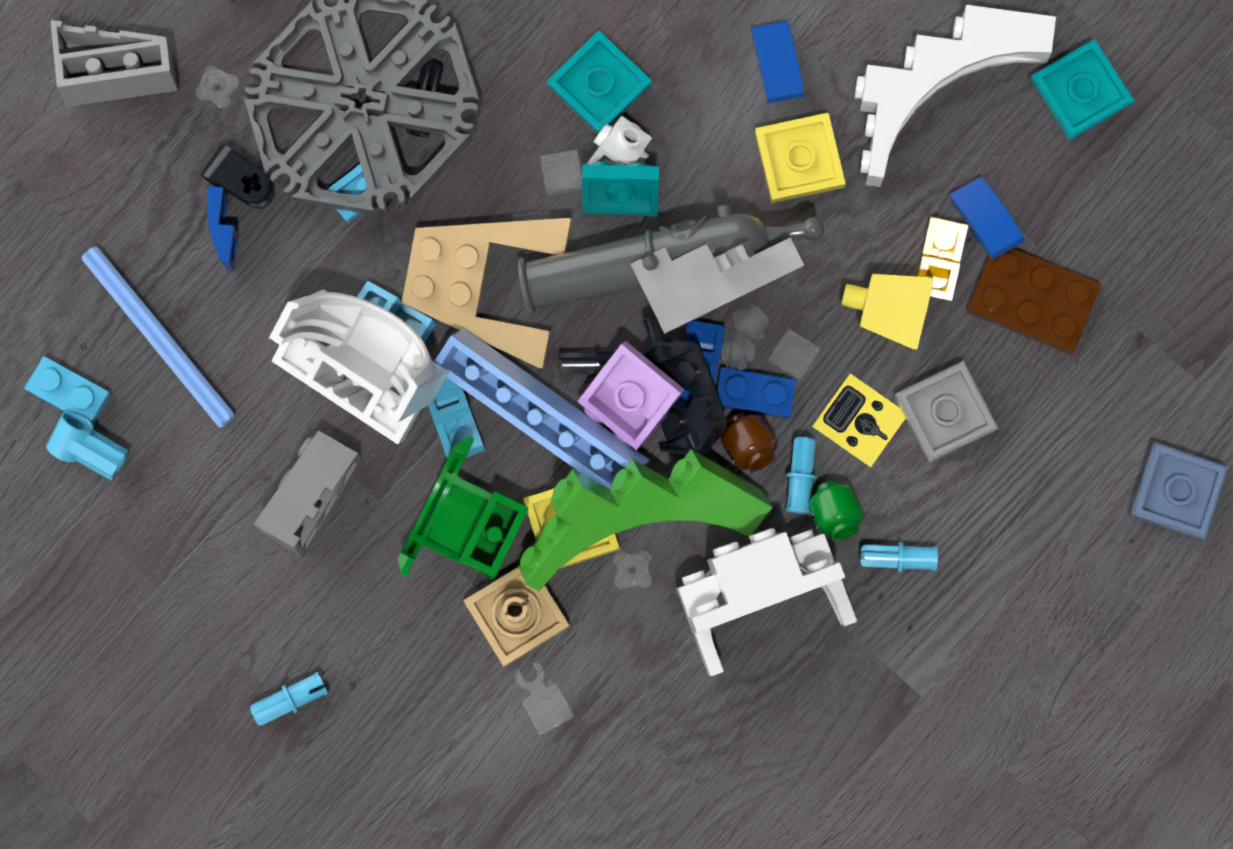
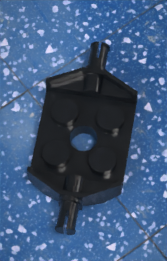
[642,316,727,460]

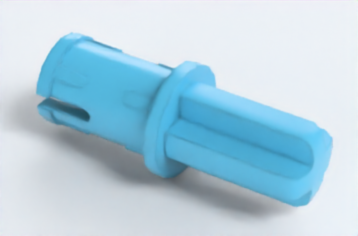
[786,437,817,514]
[860,542,938,573]
[250,672,328,725]

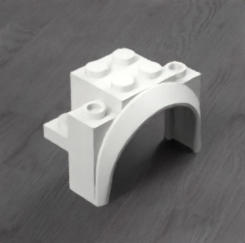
[269,289,449,444]
[676,528,857,676]

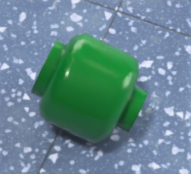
[809,481,865,541]

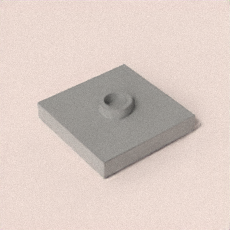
[894,361,998,463]

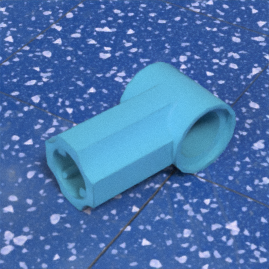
[46,411,129,481]

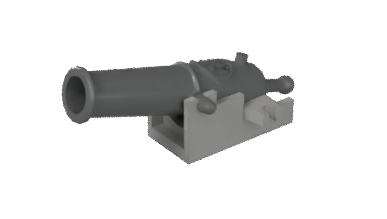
[517,204,824,334]

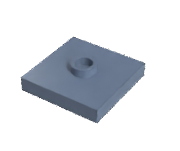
[1130,442,1228,541]

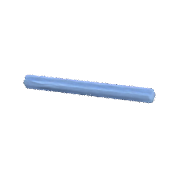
[82,246,235,428]

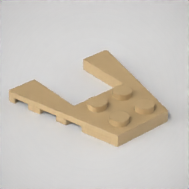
[401,218,573,369]

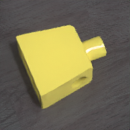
[841,274,934,350]

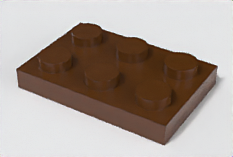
[966,248,1102,355]

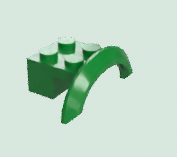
[397,437,529,581]

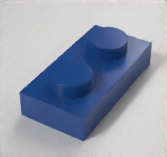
[717,367,796,419]

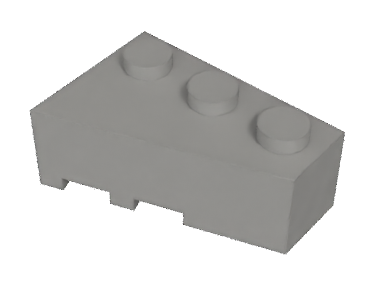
[51,20,178,107]
[253,430,361,557]

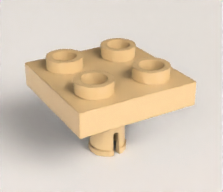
[463,567,570,668]

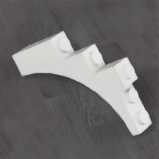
[855,5,1056,187]

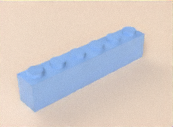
[434,329,650,489]

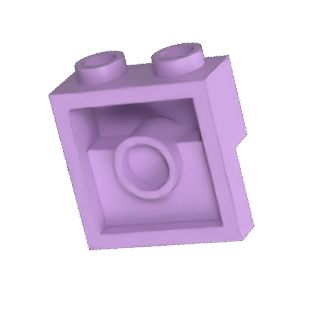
[578,341,685,450]

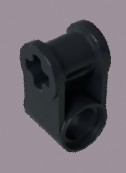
[200,143,275,209]

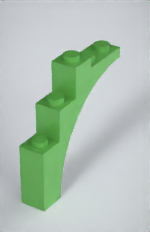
[518,449,773,591]

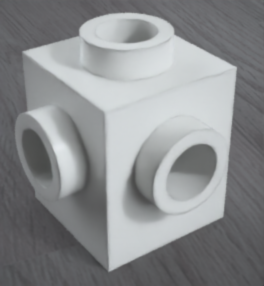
[587,116,652,166]

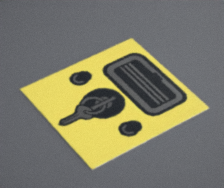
[812,374,906,467]

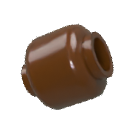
[721,413,778,472]

